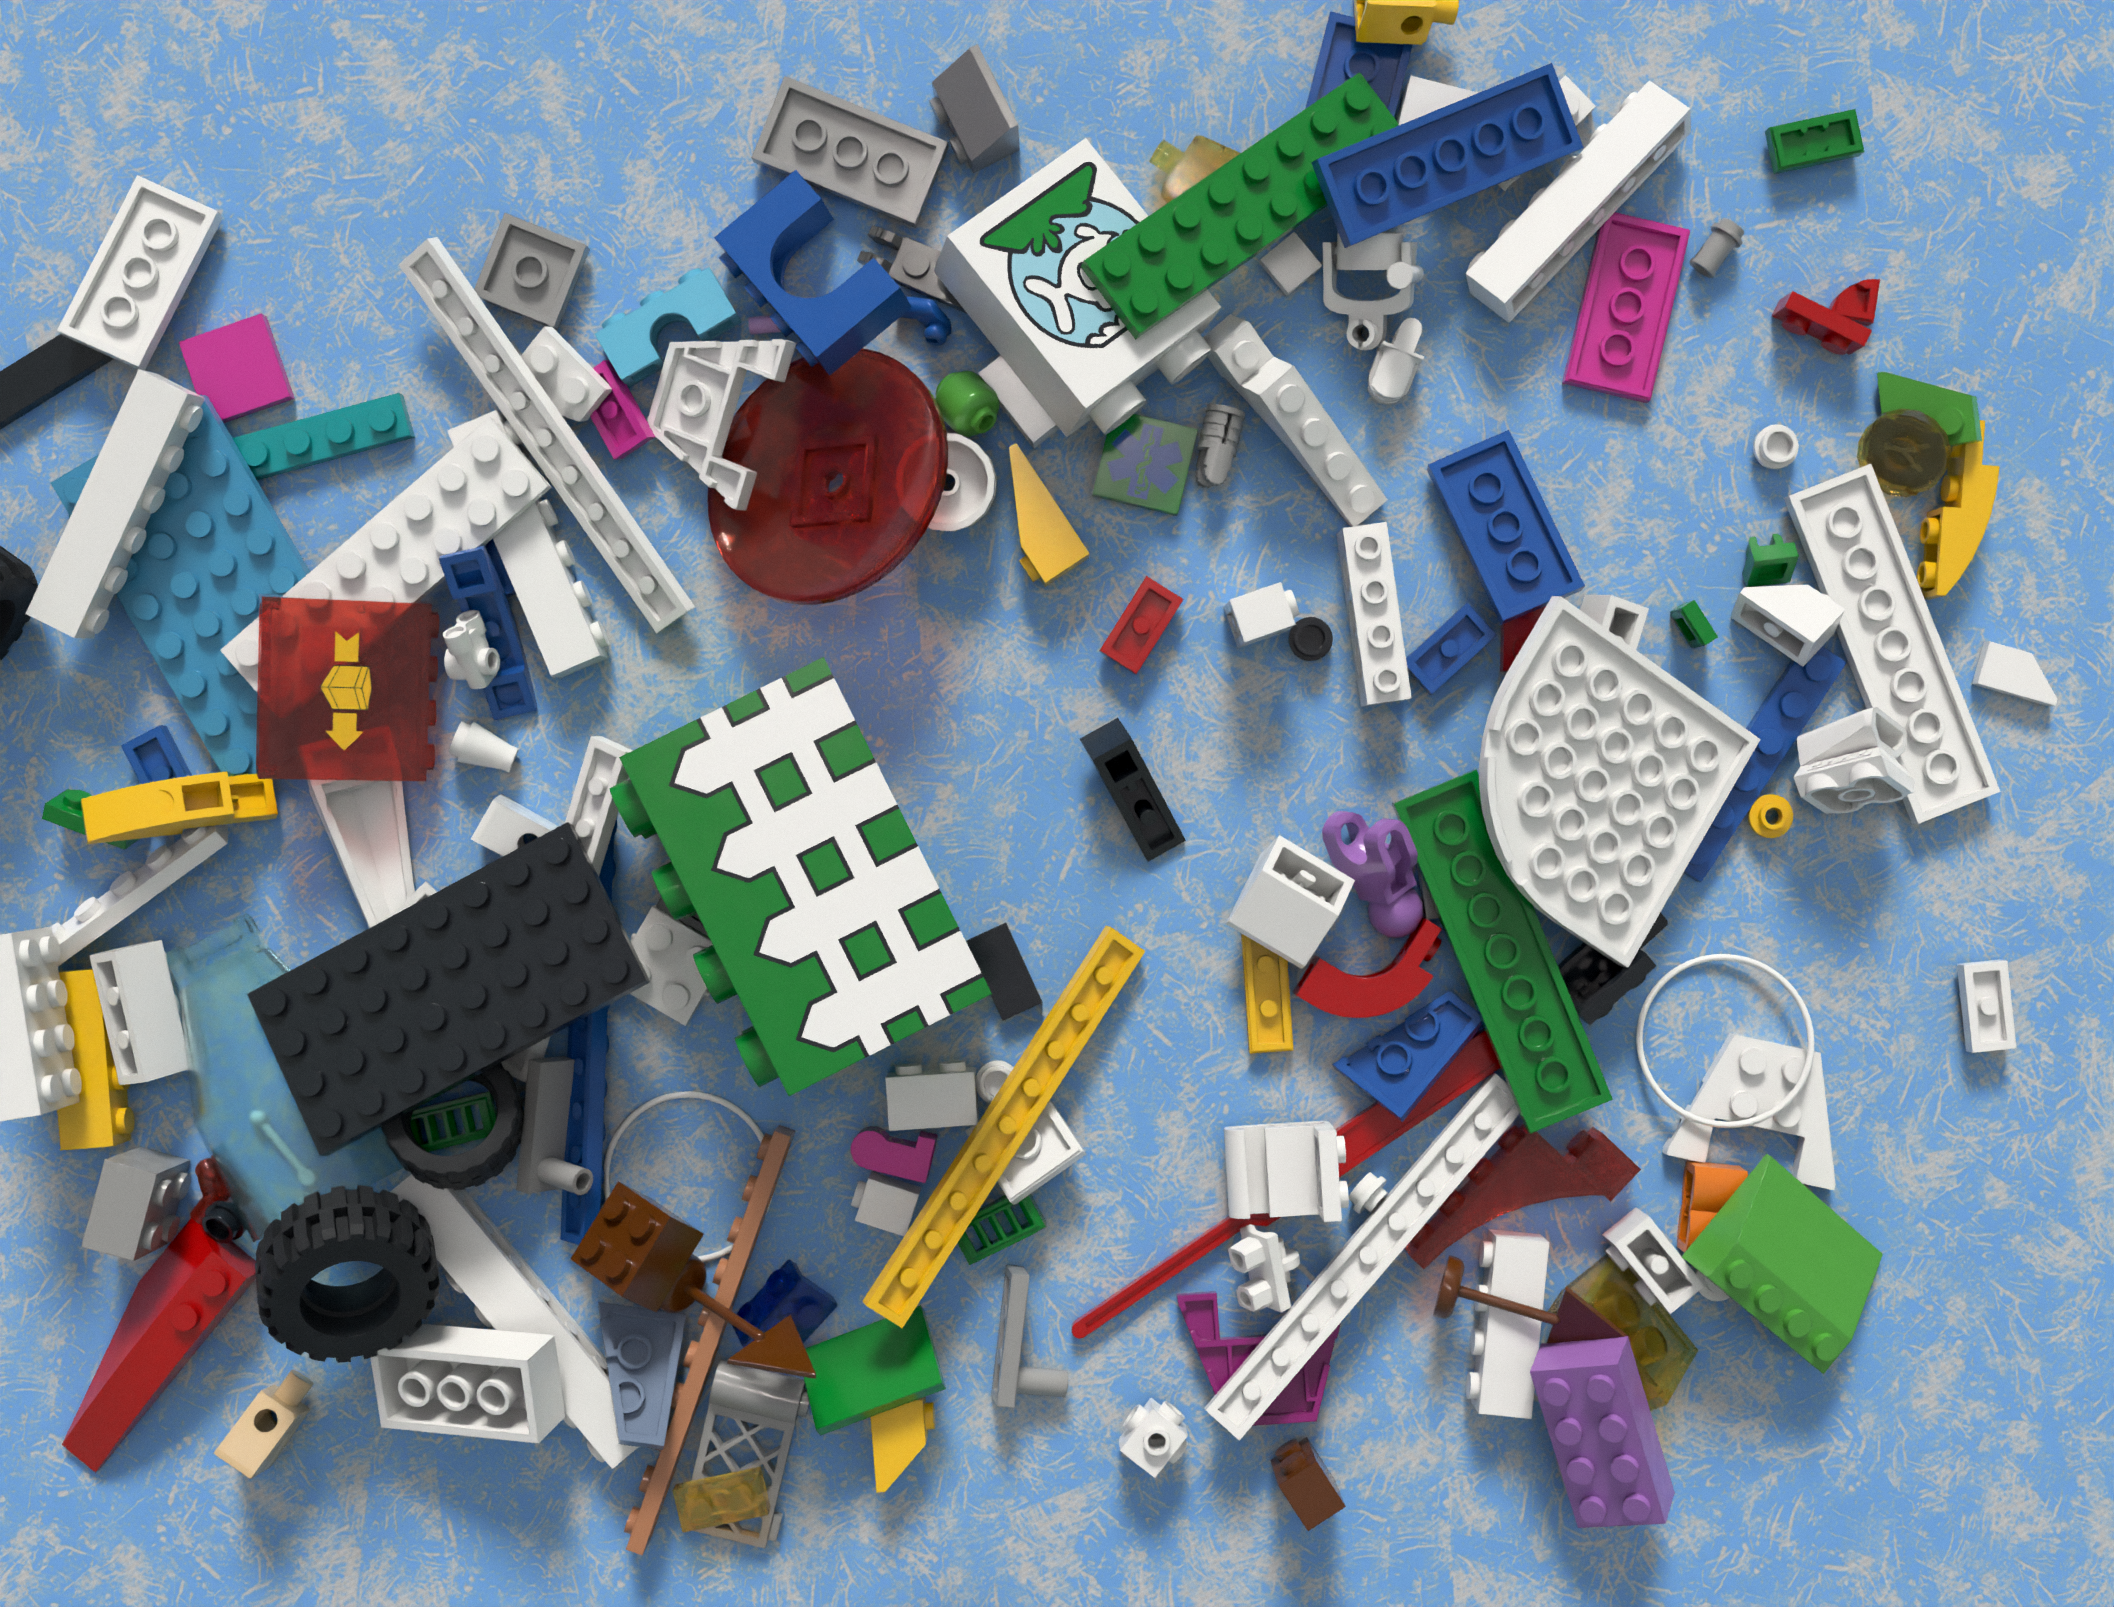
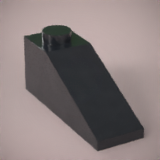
[1080,718,1186,862]

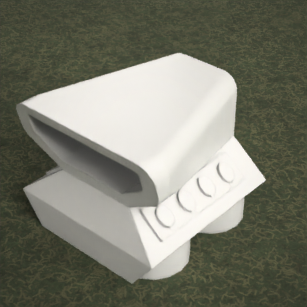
[1793,707,1915,814]

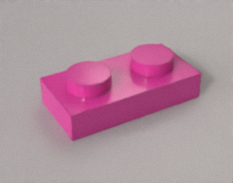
[590,360,655,460]

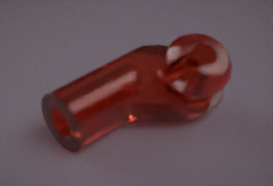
[190,1158,232,1225]

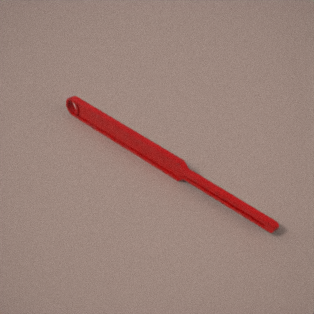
[1072,1028,1501,1339]

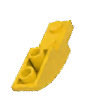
[1916,420,2000,600]
[81,771,278,844]

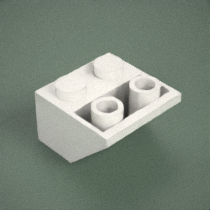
[1226,835,1355,969]

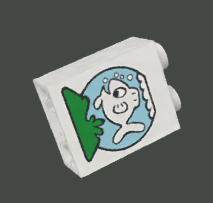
[934,138,1221,437]

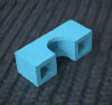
[595,267,742,388]

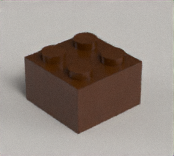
[571,1181,704,1313]

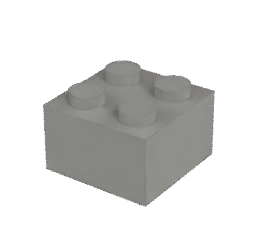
[81,1146,191,1261]

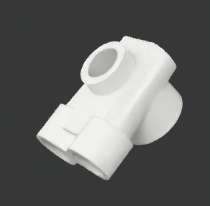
[443,610,500,689]

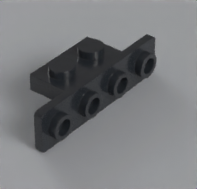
[1558,912,1668,1025]

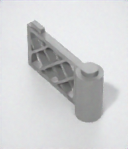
[680,1359,810,1549]

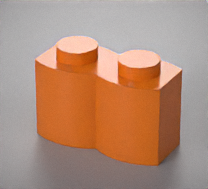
[1677,1160,1748,1253]

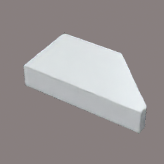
[1972,641,2058,706]

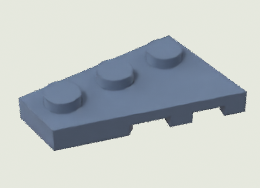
[598,1302,686,1450]

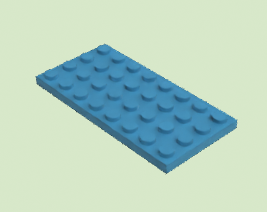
[50,394,387,776]

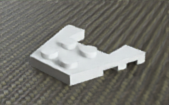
[647,339,796,511]
[1662,1033,1836,1190]

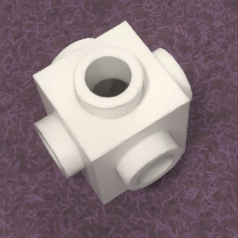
[1119,1398,1188,1478]

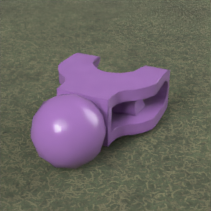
[1322,811,1423,938]

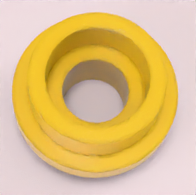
[1748,794,1793,838]

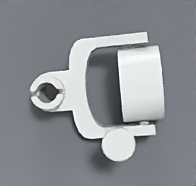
[1323,233,1424,351]

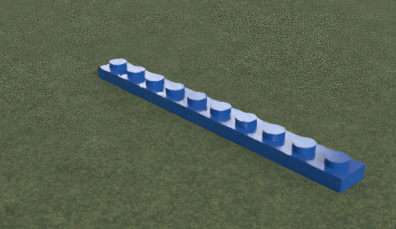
[560,818,617,1245]

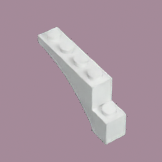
[1203,314,1388,527]

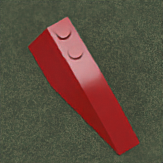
[62,1213,256,1473]

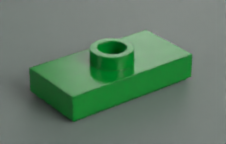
[1765,109,1865,174]

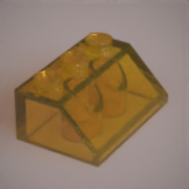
[1548,1254,1698,1411]

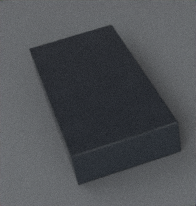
[966,922,1043,1021]

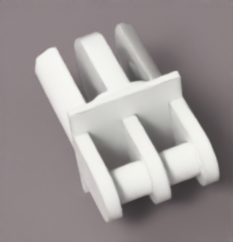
[1367,318,1424,405]

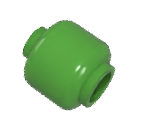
[934,370,1000,437]

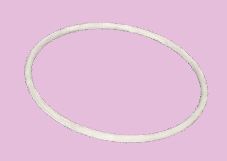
[1636,954,1815,1128]
[603,1091,773,1262]

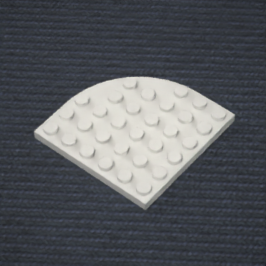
[1479,596,1761,968]

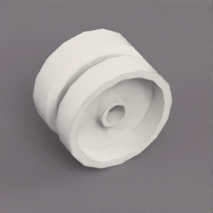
[897,433,997,531]

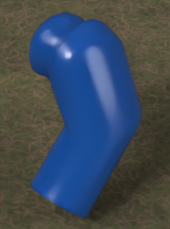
[900,296,952,346]

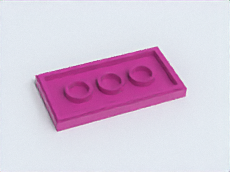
[1562,212,1690,403]

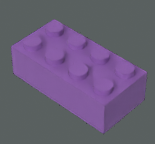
[1530,1336,1675,1528]

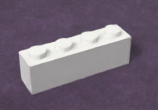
[1466,1229,1550,1419]

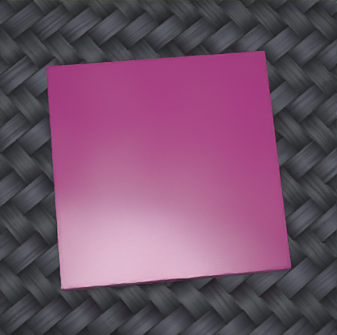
[179,313,295,423]

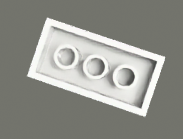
[0,927,82,1121]
[371,1324,566,1444]

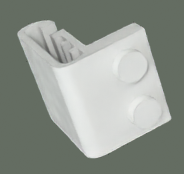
[1224,1121,1349,1222]

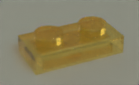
[673,1467,771,1532]

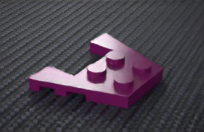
[1176,1285,1341,1426]

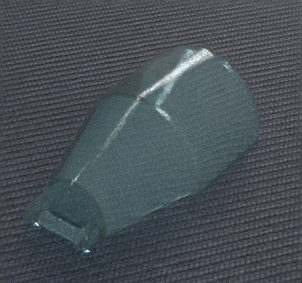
[166,913,403,1242]

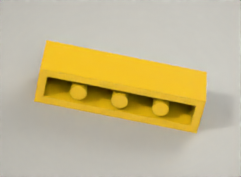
[57,968,135,1151]

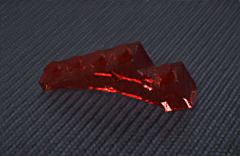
[1405,1123,1641,1269]

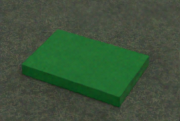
[804,1305,946,1436]

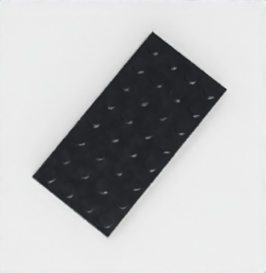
[247,822,650,1156]

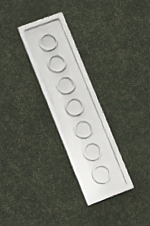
[220,417,552,718]
[1784,464,2001,824]

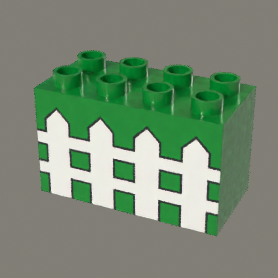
[609,657,992,1096]

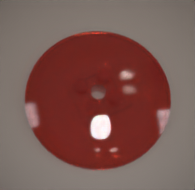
[707,348,948,605]

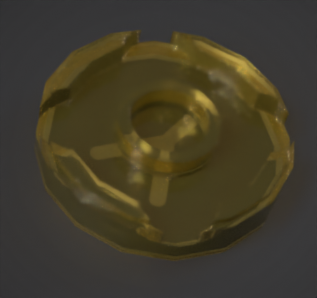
[1857,408,1951,497]

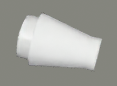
[448,721,519,772]

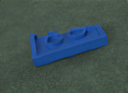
[1332,991,1483,1122]

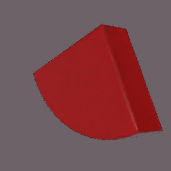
[1828,279,1880,326]

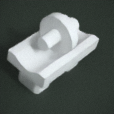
[1228,1224,1300,1312]

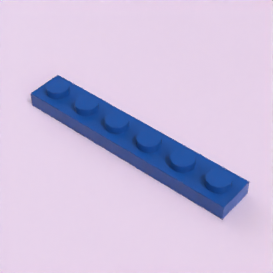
[1683,646,1847,882]

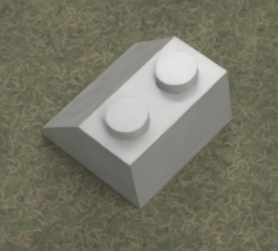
[929,44,1020,173]

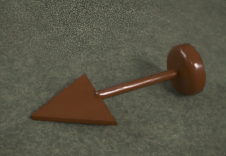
[660,1254,816,1379]
[1433,1255,1631,1344]

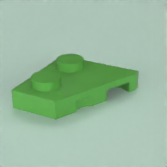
[1877,372,1982,447]

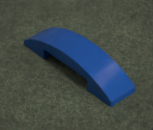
[439,546,537,720]

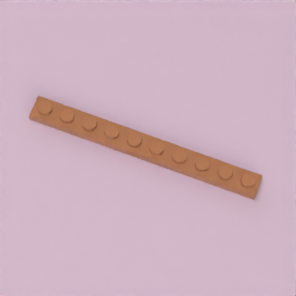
[624,1125,795,1555]

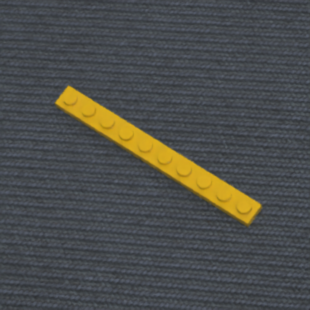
[862,926,1145,1328]

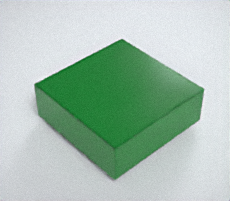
[1670,600,1718,648]

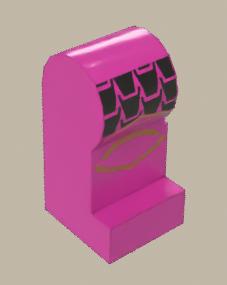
[851,1126,938,1183]

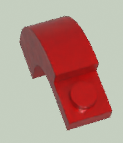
[1292,918,1442,1018]

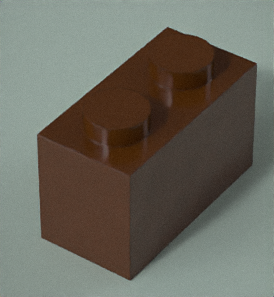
[1270,1437,1346,1531]

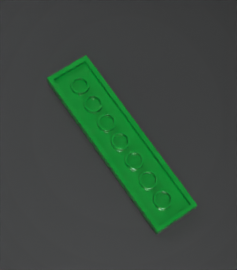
[1081,72,1399,340]
[1392,769,1613,1134]

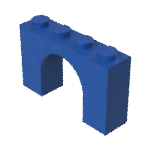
[714,170,912,376]

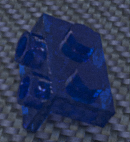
[732,1259,838,1347]

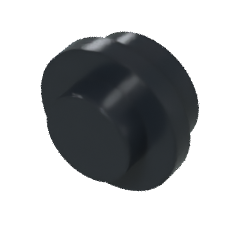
[1288,617,1333,661]
[202,1201,247,1243]

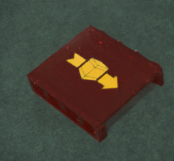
[256,594,439,781]

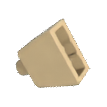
[213,1370,313,1479]

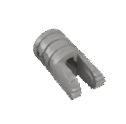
[1194,404,1246,488]

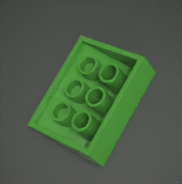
[1681,1154,1883,1374]

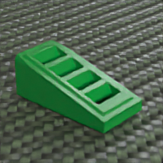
[411,1091,497,1152]
[958,1194,1046,1265]

